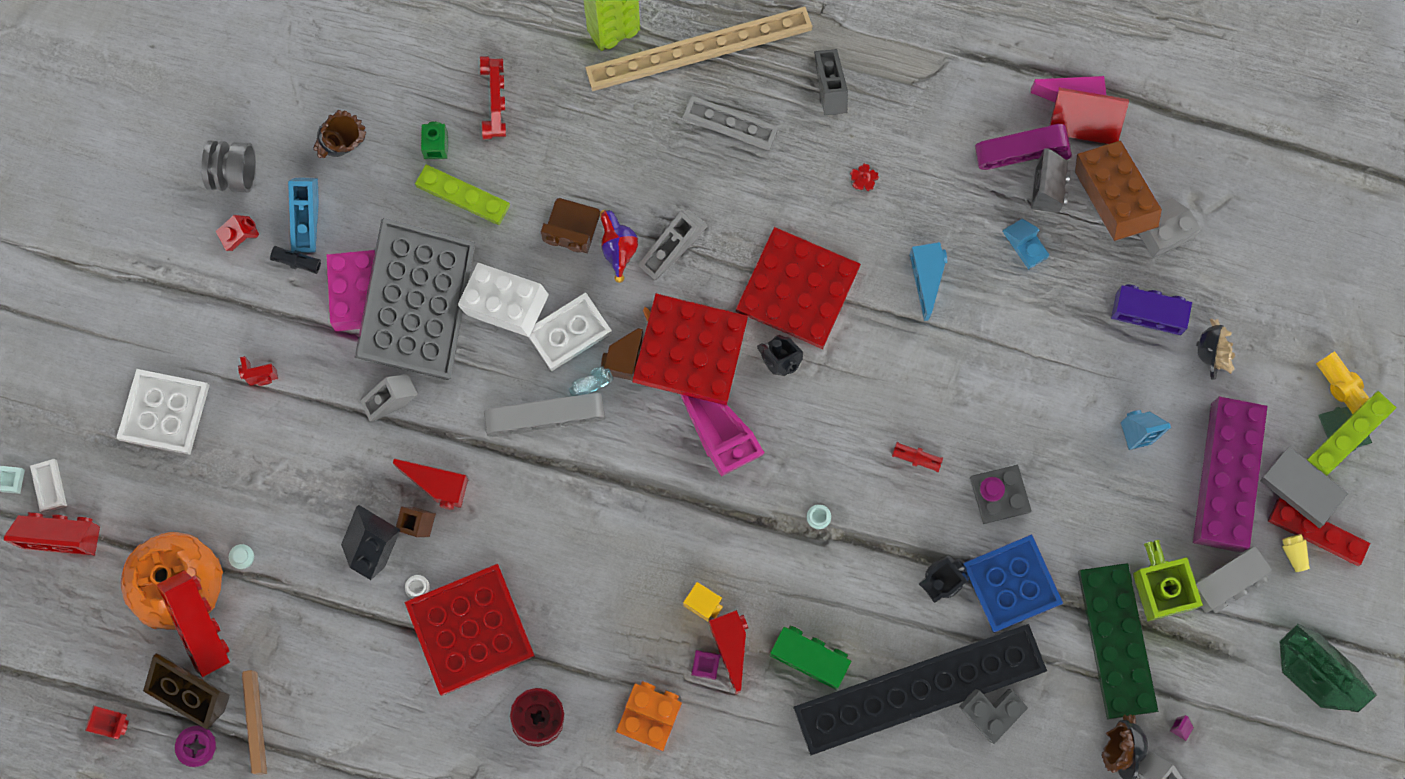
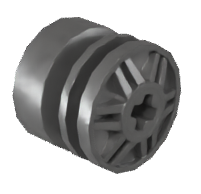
[201,140,256,193]

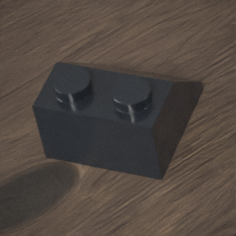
[341,505,400,580]

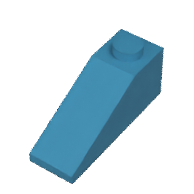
[288,178,319,253]
[909,242,947,321]
[1121,410,1171,450]

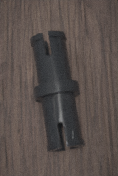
[270,246,321,274]

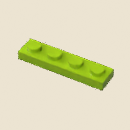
[415,164,510,226]
[1306,391,1397,476]

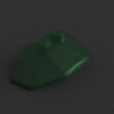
[1279,623,1377,712]

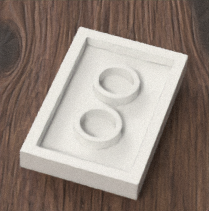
[529,293,612,372]

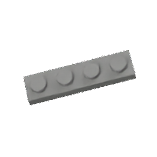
[683,96,779,151]

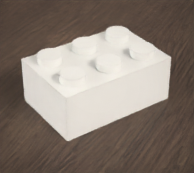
[458,263,548,337]

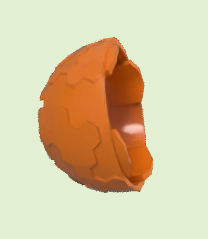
[121,532,223,630]

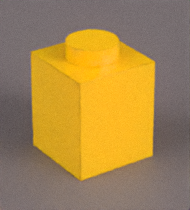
[683,582,723,622]

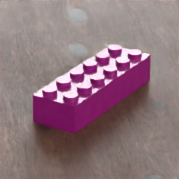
[1193,396,1268,553]

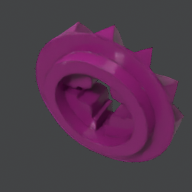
[175,726,217,767]

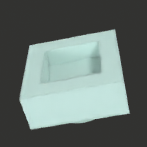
[0,466,25,494]

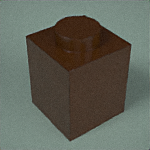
[396,506,436,537]

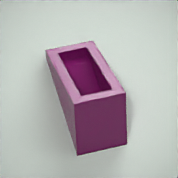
[1170,715,1194,741]

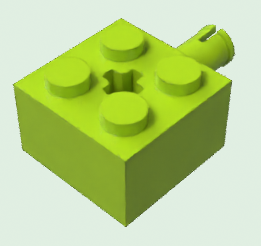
[1133,540,1203,622]

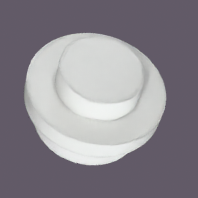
[405,575,430,599]

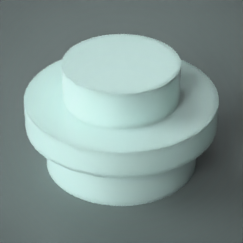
[806,505,831,529]
[229,544,254,569]

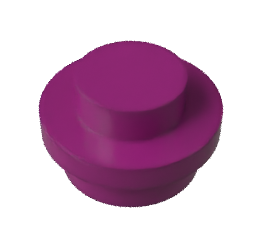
[980,477,1005,502]

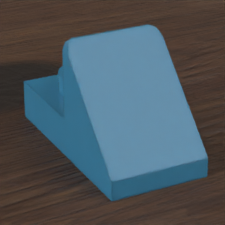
[1002,218,1050,270]

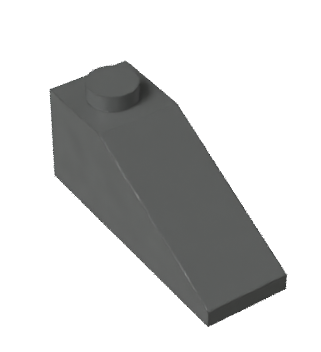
[814,49,848,115]

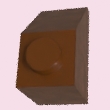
[601,328,643,381]

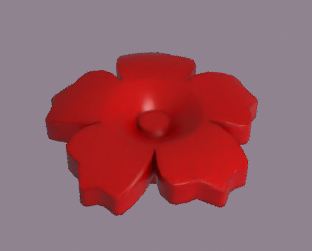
[850,163,879,191]

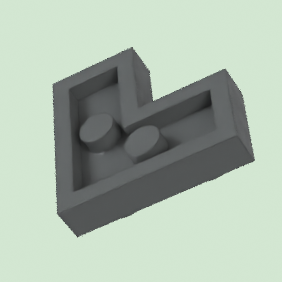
[959,689,1028,744]

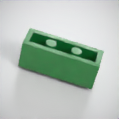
[769,625,852,690]

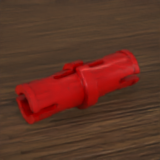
[892,442,943,472]

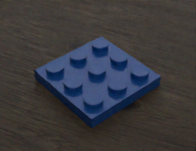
[963,534,1063,633]

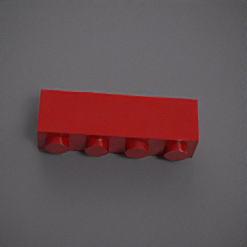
[156,570,230,678]

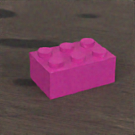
[326,250,375,331]

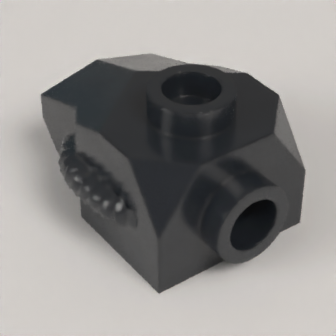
[757,334,803,376]
[919,555,969,603]

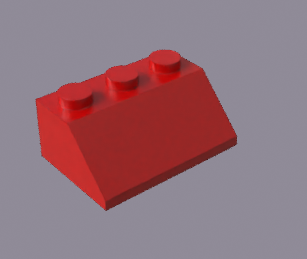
[4,512,100,556]

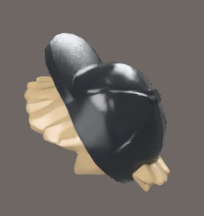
[1196,319,1235,380]

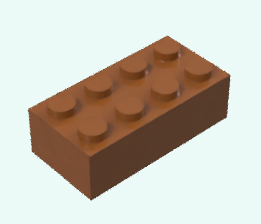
[1075,140,1162,241]

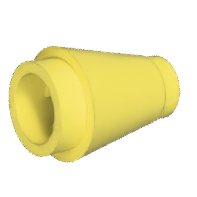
[1282,534,1310,572]

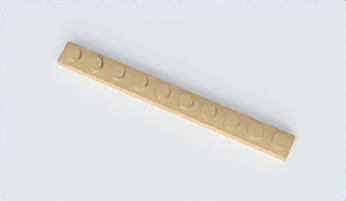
[585,7,812,91]

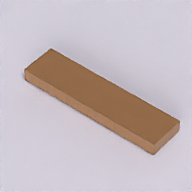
[242,670,267,775]

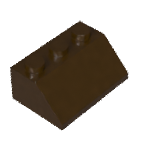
[143,653,230,729]

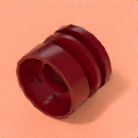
[510,688,564,747]

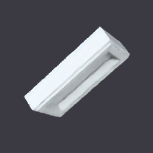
[30,459,67,513]

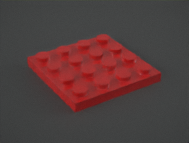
[736,227,861,349]
[632,293,748,406]
[404,564,535,696]

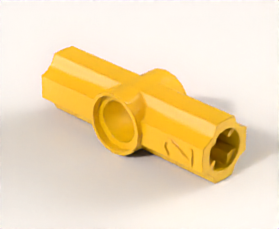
[1316,351,1369,414]

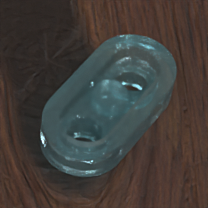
[569,367,614,396]

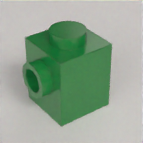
[421,121,448,159]

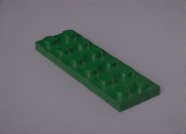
[1078,563,1159,720]

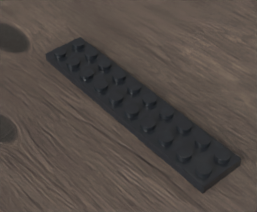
[793,624,1047,756]

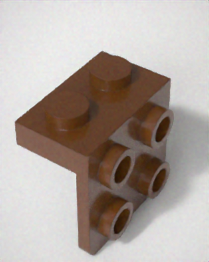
[541,198,600,254]

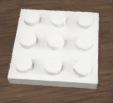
[116,369,210,455]

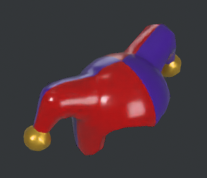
[600,210,638,283]

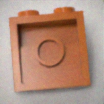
[616,681,682,751]

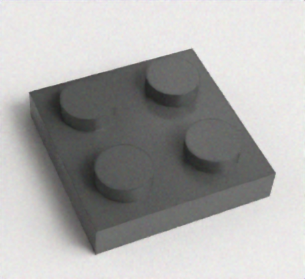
[970,465,1032,524]

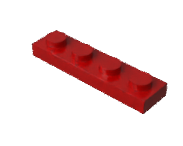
[1268,498,1371,566]

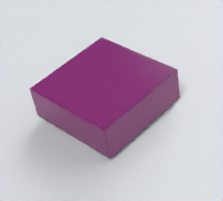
[691,650,721,680]

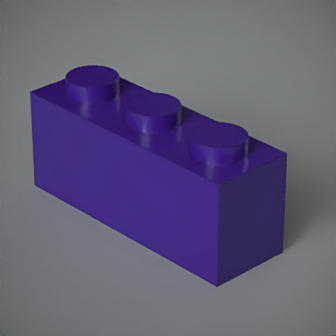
[1111,284,1192,336]

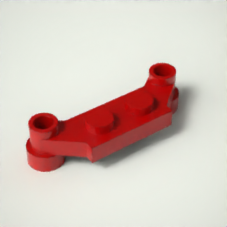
[480,56,506,140]

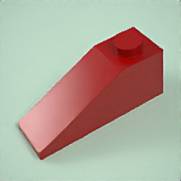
[393,459,468,510]
[708,610,749,694]

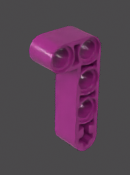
[975,124,1072,170]

